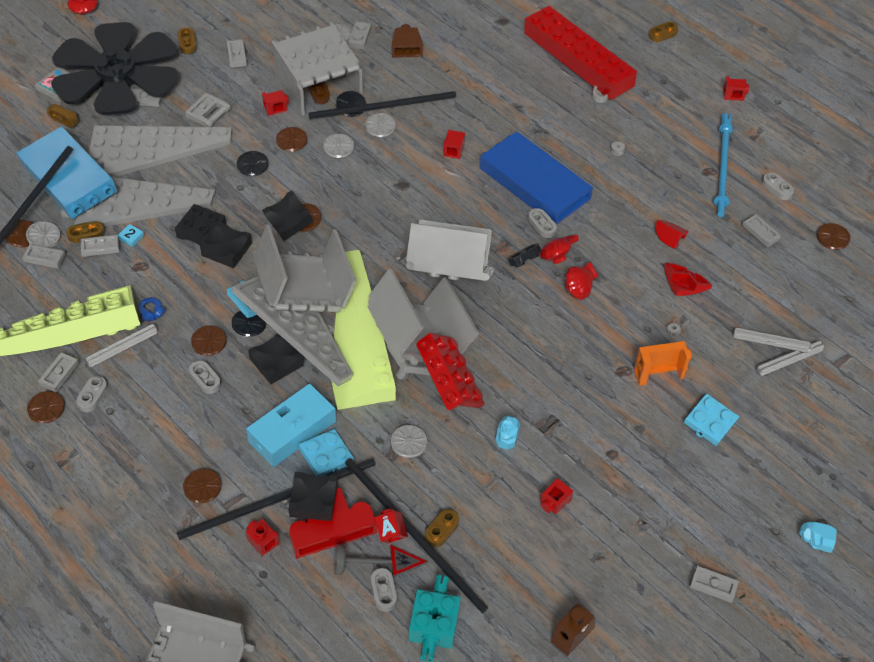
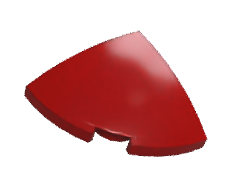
[664,263,713,296]

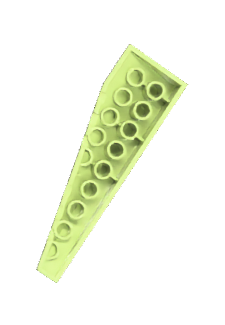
[331,250,396,410]
[0,285,140,356]

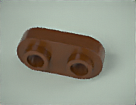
[308,81,330,104]

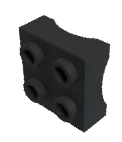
[262,190,313,241]
[175,204,226,246]
[200,222,252,269]
[248,333,304,385]
[288,472,338,521]

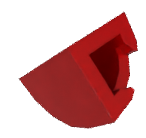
[656,220,689,249]

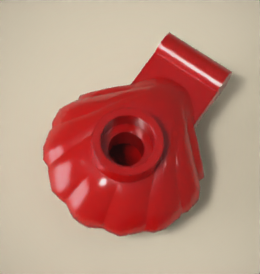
[67,0,98,15]
[540,235,579,264]
[565,261,598,300]

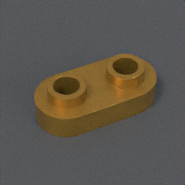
[648,21,678,42]
[178,27,196,54]
[47,104,78,128]
[66,221,104,243]
[425,509,459,547]

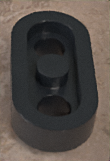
[508,243,541,268]

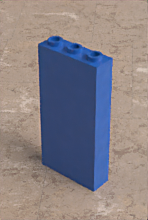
[480,131,593,225]

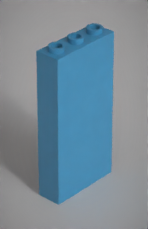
[16,126,117,220]

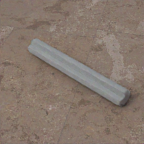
[85,324,158,367]
[733,327,811,353]
[756,341,824,376]

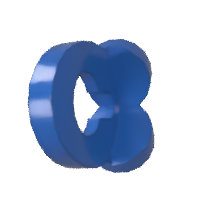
[138,297,166,322]

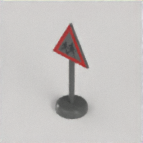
[334,544,428,578]

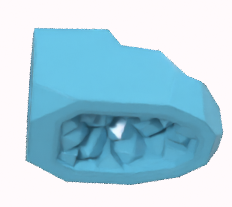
[495,415,520,450]
[799,522,837,553]

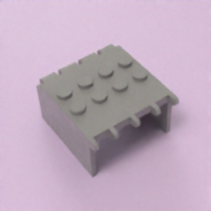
[270,22,363,115]
[406,219,494,281]
[253,225,357,313]
[368,269,479,365]
[146,601,255,662]

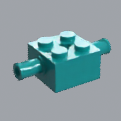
[409,575,461,662]

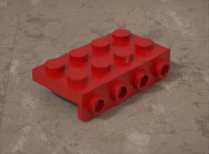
[416,333,485,410]

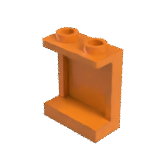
[634,341,692,386]

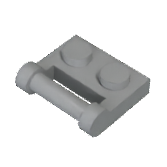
[185,93,231,127]

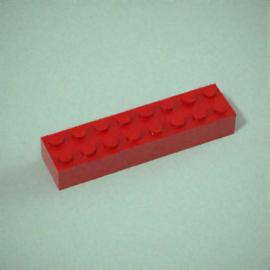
[524,6,637,100]

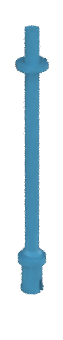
[714,113,733,217]

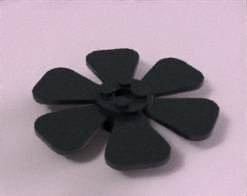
[51,22,179,115]

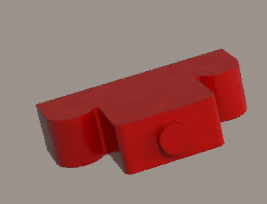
[289,488,377,559]

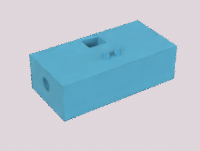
[246,383,336,467]

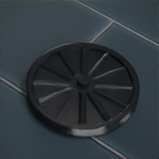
[336,91,366,117]
[237,151,268,176]
[232,311,266,337]

